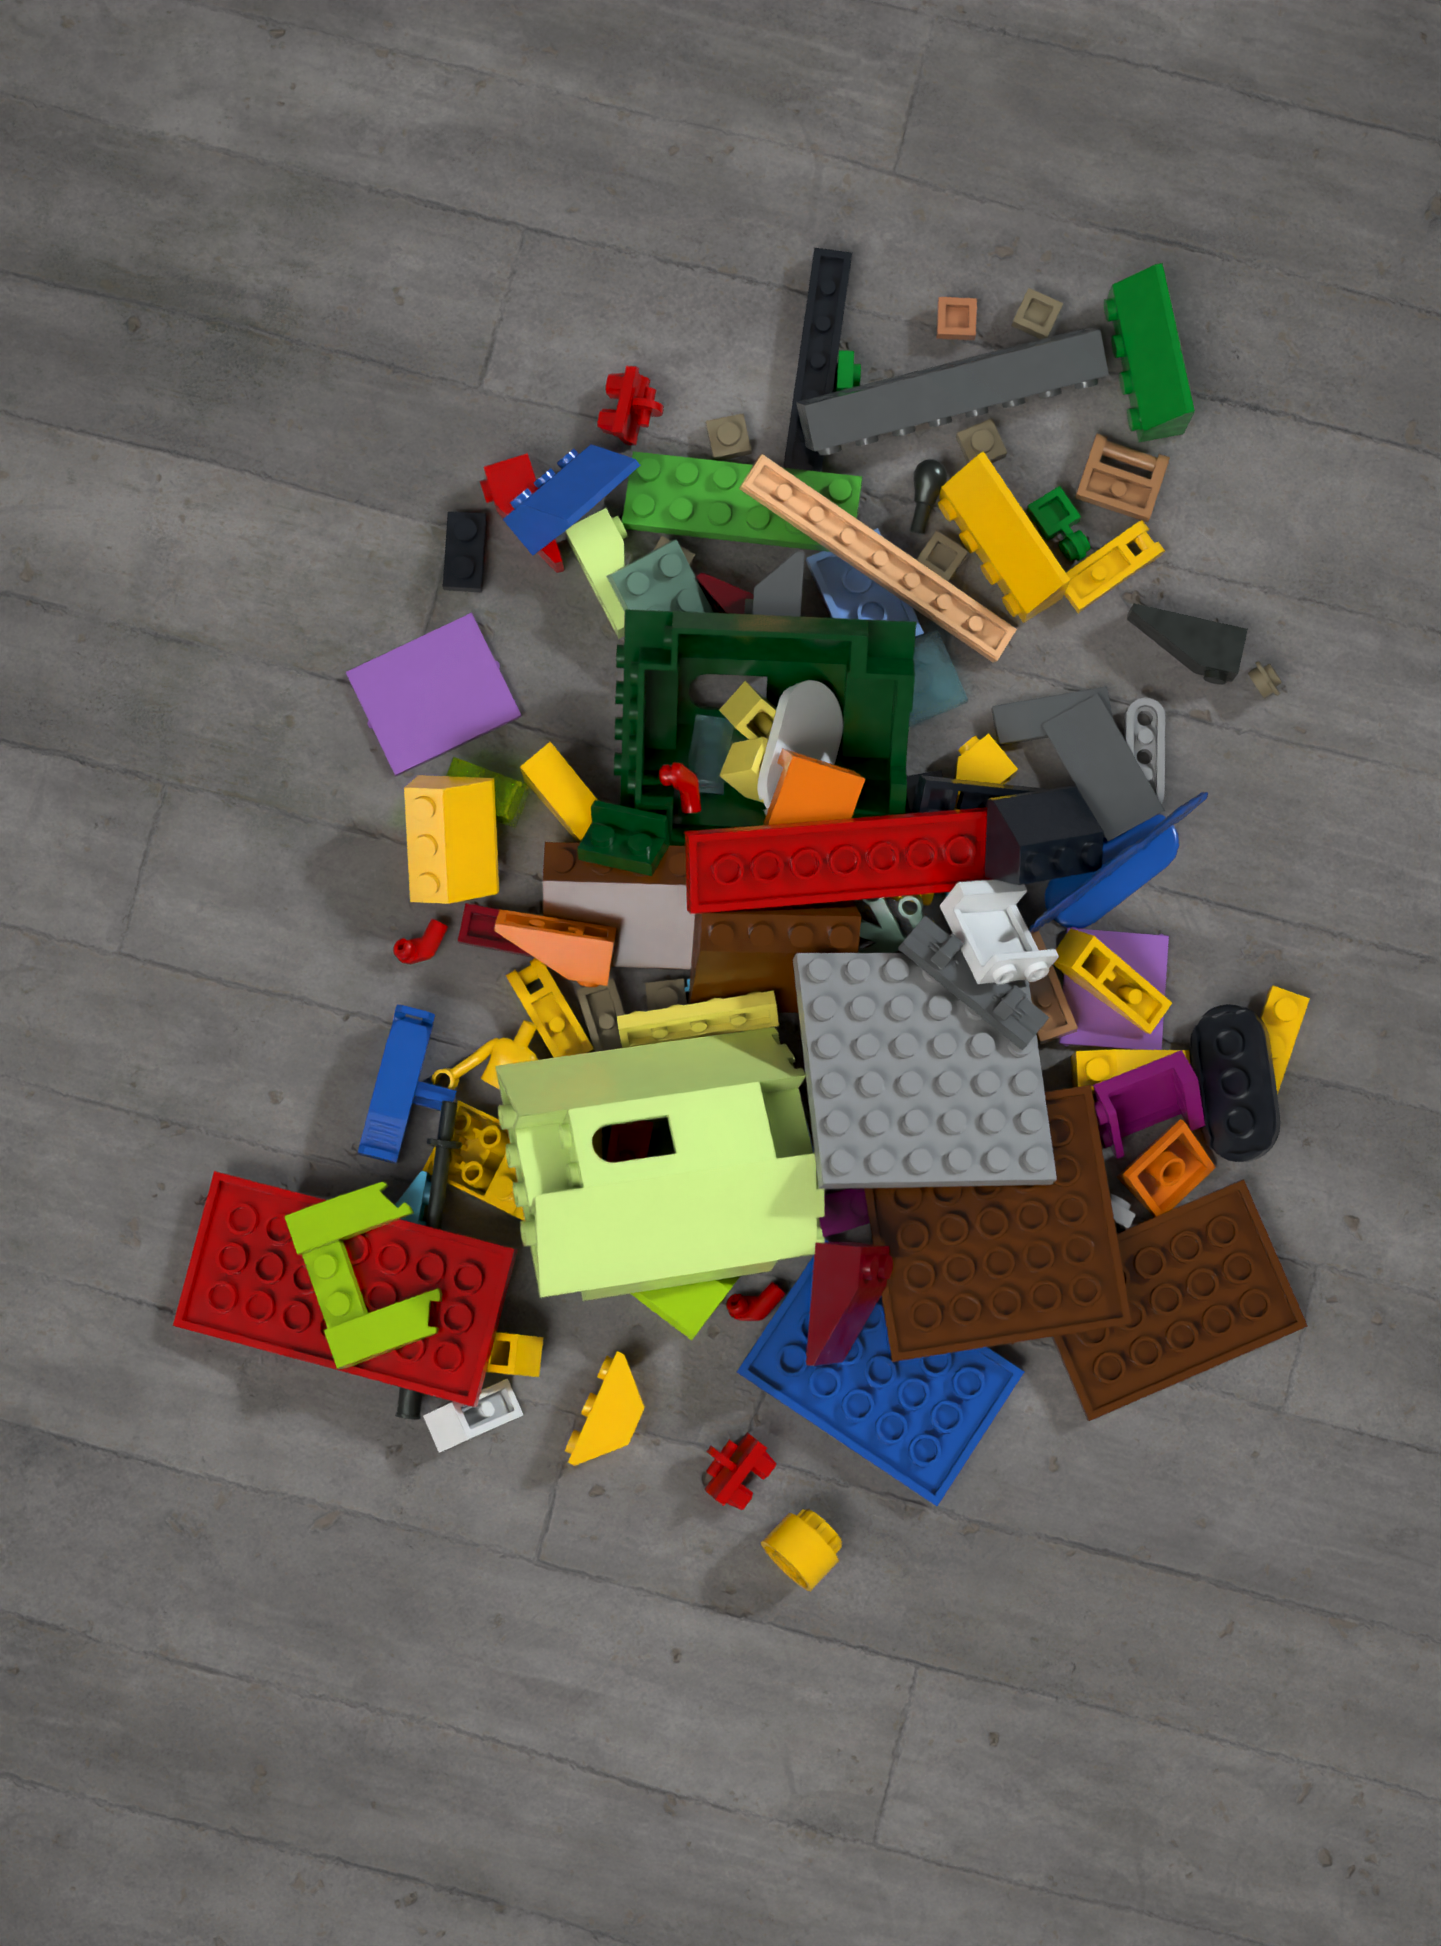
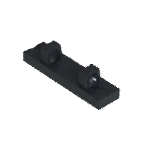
[911,775,1047,813]

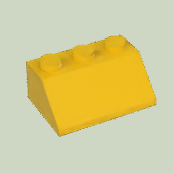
[404,775,499,904]

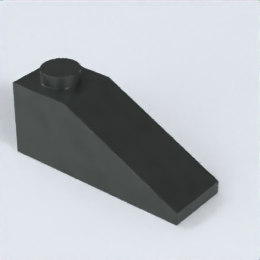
[1127,603,1248,685]

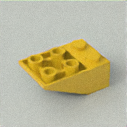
[422,1100,525,1221]

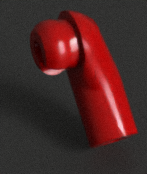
[659,762,701,813]
[393,919,449,965]
[726,1281,786,1321]

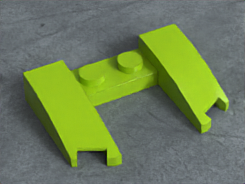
[285,1181,442,1369]

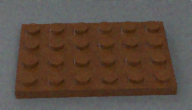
[1052,1179,1308,1421]

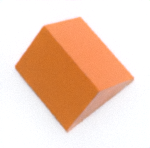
[1117,1119,1216,1217]

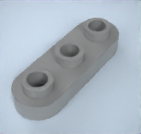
[1124,698,1165,804]

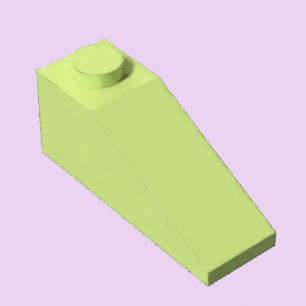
[565,508,628,639]

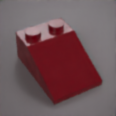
[806,1242,893,1366]

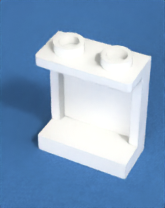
[940,880,1059,985]

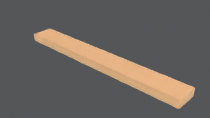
[739,454,1017,663]

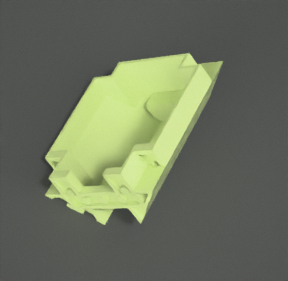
[495,1027,825,1301]

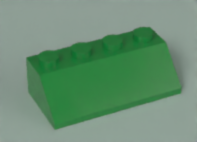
[1103,263,1195,442]

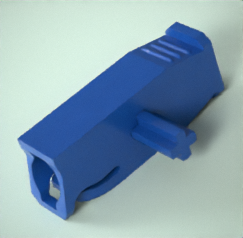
[357,1004,457,1164]

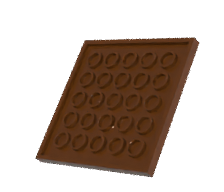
[864,1085,1132,1362]

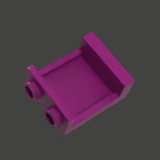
[1093,1050,1205,1159]

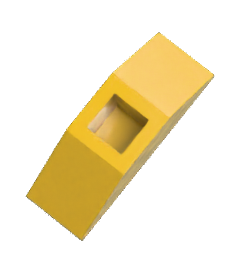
[565,1351,645,1466]

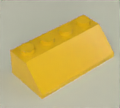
[938,451,1070,623]

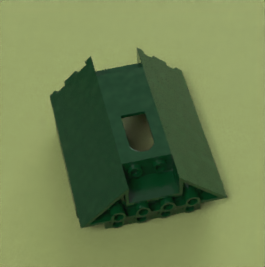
[614,609,916,846]

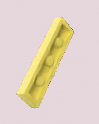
[617,990,779,1048]

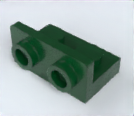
[577,800,669,876]

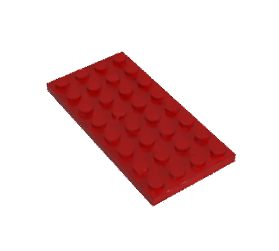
[173,1171,518,1407]

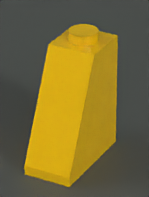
[520,742,598,843]

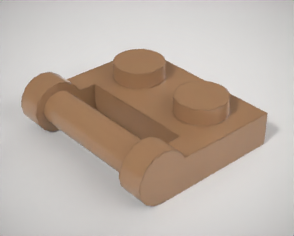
[1075,433,1170,523]

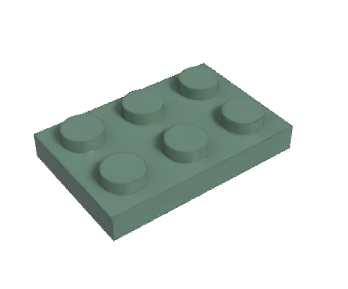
[606,539,713,613]

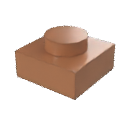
[936,297,977,340]

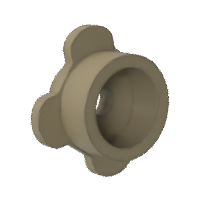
[1248,661,1282,699]

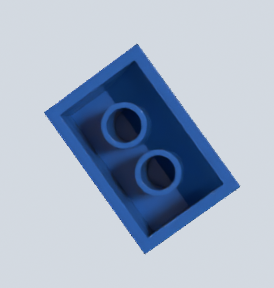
[503,444,640,556]

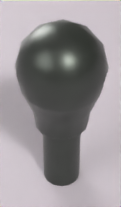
[910,459,947,535]

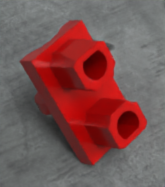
[597,366,664,446]
[704,1432,777,1510]

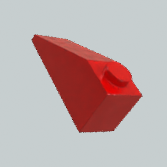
[479,453,564,573]

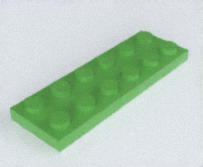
[622,451,862,552]

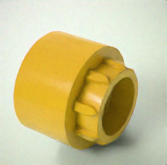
[761,1509,842,1591]

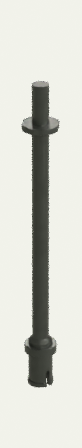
[395,1101,462,1420]

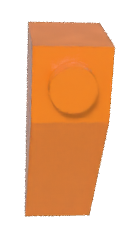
[494,909,617,987]

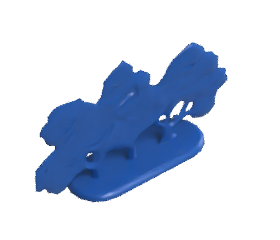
[1028,792,1208,934]

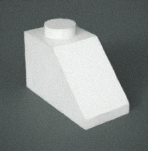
[423,1379,523,1453]

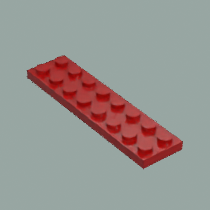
[685,807,995,914]

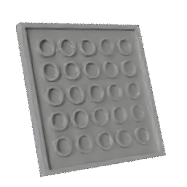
[793,953,1057,1189]

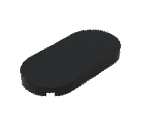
[1190,1004,1281,1162]

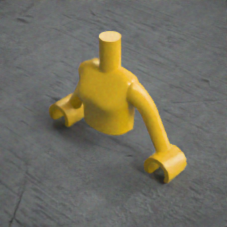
[431,1020,539,1090]

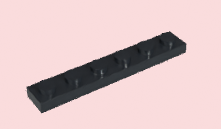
[783,247,852,472]

